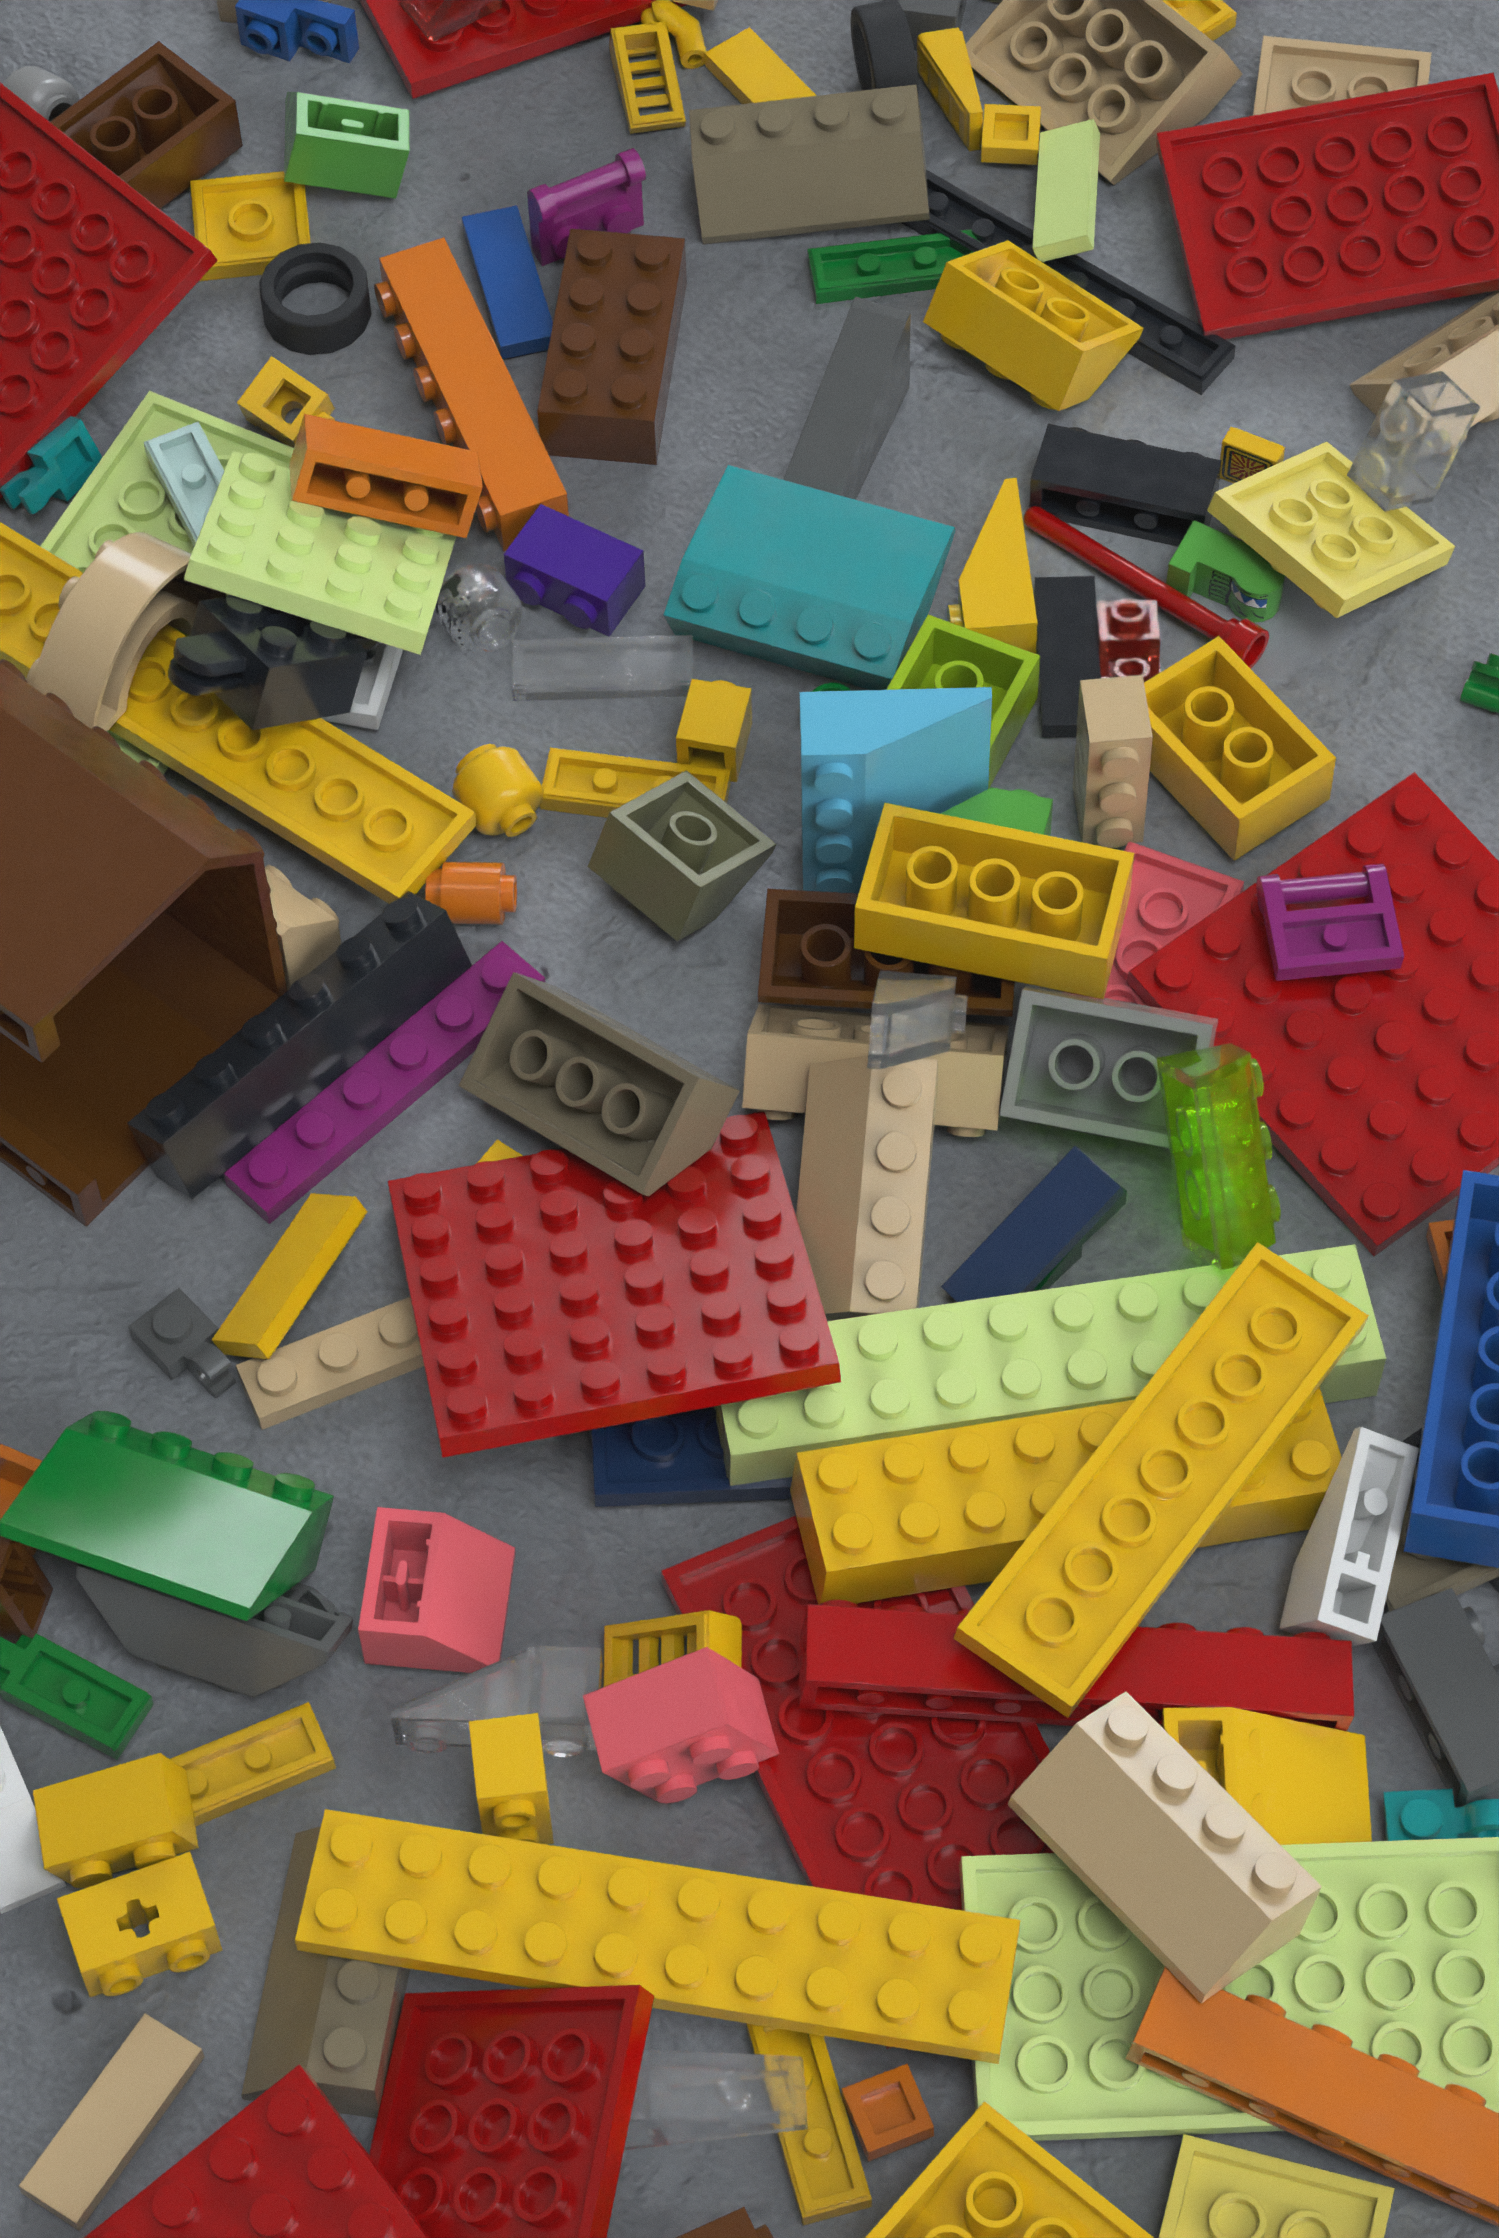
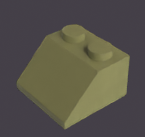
[587,770,776,942]

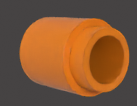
[425,862,517,925]

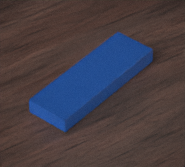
[462,205,553,359]

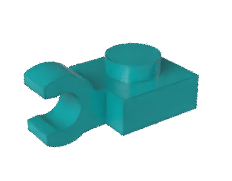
[0,416,102,515]
[1382,1789,1499,1841]

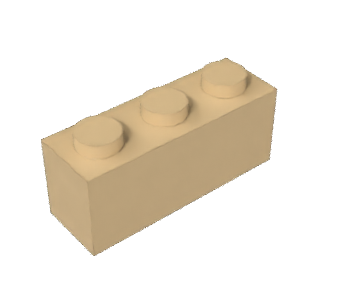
[1073,675,1153,848]

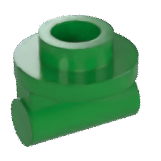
[1460,653,1499,714]

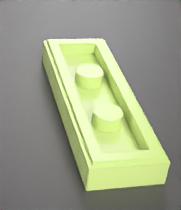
[1032,119,1100,262]

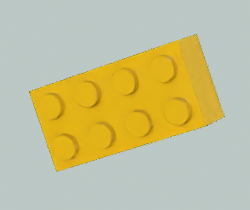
[854,802,1134,1000]

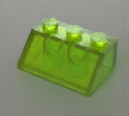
[1157,1043,1281,1270]

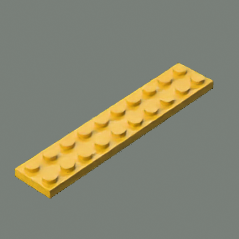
[0,522,476,904]
[295,1809,1020,2064]

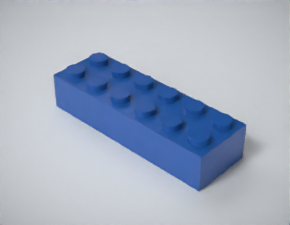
[1403,1170,1499,1568]

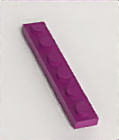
[224,941,546,1224]

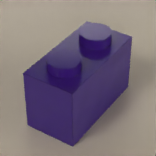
[503,504,646,637]

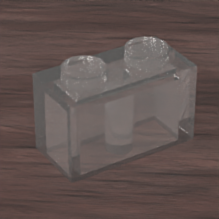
[1347,371,1480,512]

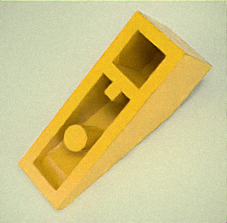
[947,478,1038,654]

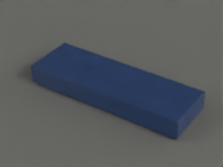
[941,1146,1125,1302]

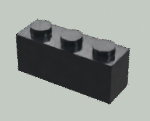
[1029,423,1222,547]

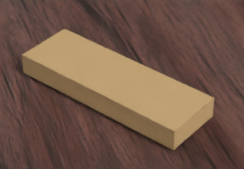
[19,2013,205,2231]

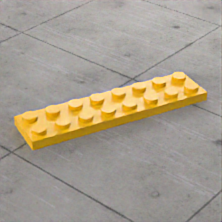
[954,1242,1369,1718]

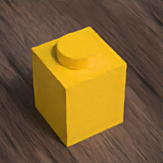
[676,679,752,782]

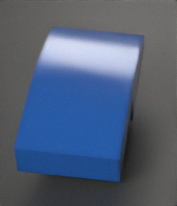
[235,0,359,63]

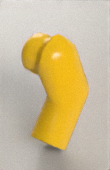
[641,0,707,69]

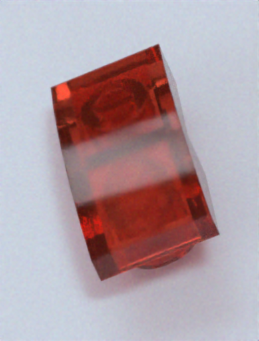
[1096,599,1161,683]

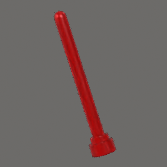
[1023,506,1269,669]

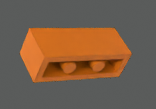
[289,414,483,538]

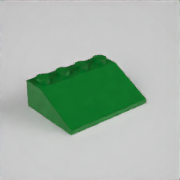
[0,1411,334,1621]

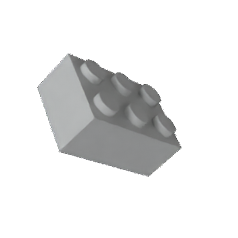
[999,984,1218,1152]

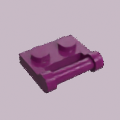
[527,148,646,266]
[1256,864,1404,981]

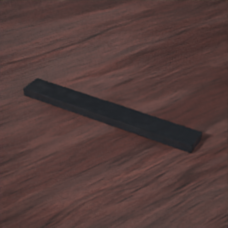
[901,170,1236,395]

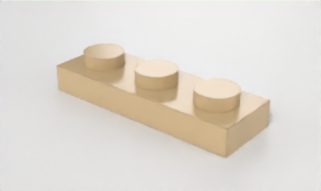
[236,1297,424,1430]

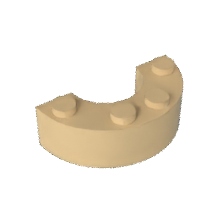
[26,532,226,731]

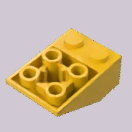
[1161,1707,1372,1845]

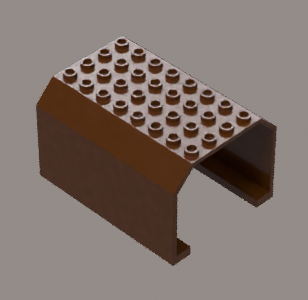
[0,659,287,1227]

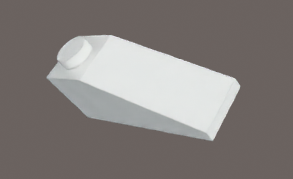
[1279,1427,1419,1647]

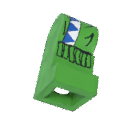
[1166,520,1285,622]

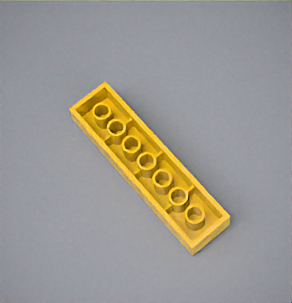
[790,1387,1342,1605]

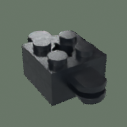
[168,595,380,730]

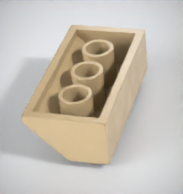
[1350,290,1499,451]
[742,1004,1009,1137]
[796,1055,939,1321]
[1008,1691,1322,2003]

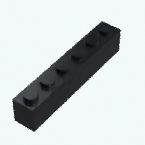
[127,891,472,1199]

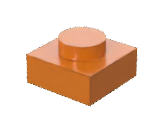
[841,2063,934,2162]

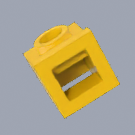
[237,356,335,448]

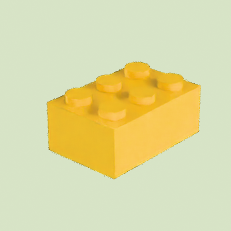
[1144,636,1336,861]

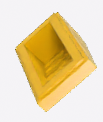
[609,21,686,134]
[917,27,983,151]
[603,1610,742,1687]

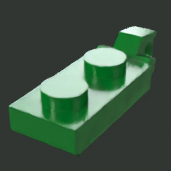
[0,1633,153,1760]

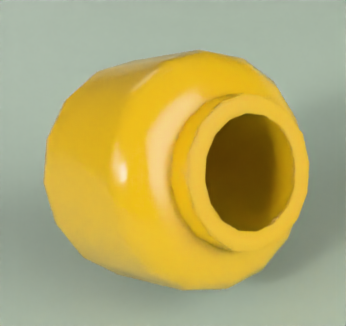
[452,744,544,837]

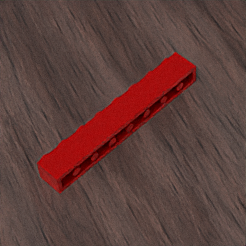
[799,1600,1354,1731]

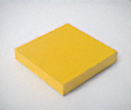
[190,171,311,281]

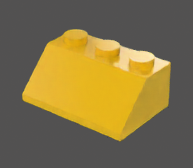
[923,240,1144,411]

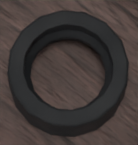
[850,0,919,95]
[259,242,371,355]

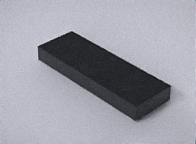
[1034,576,1101,737]

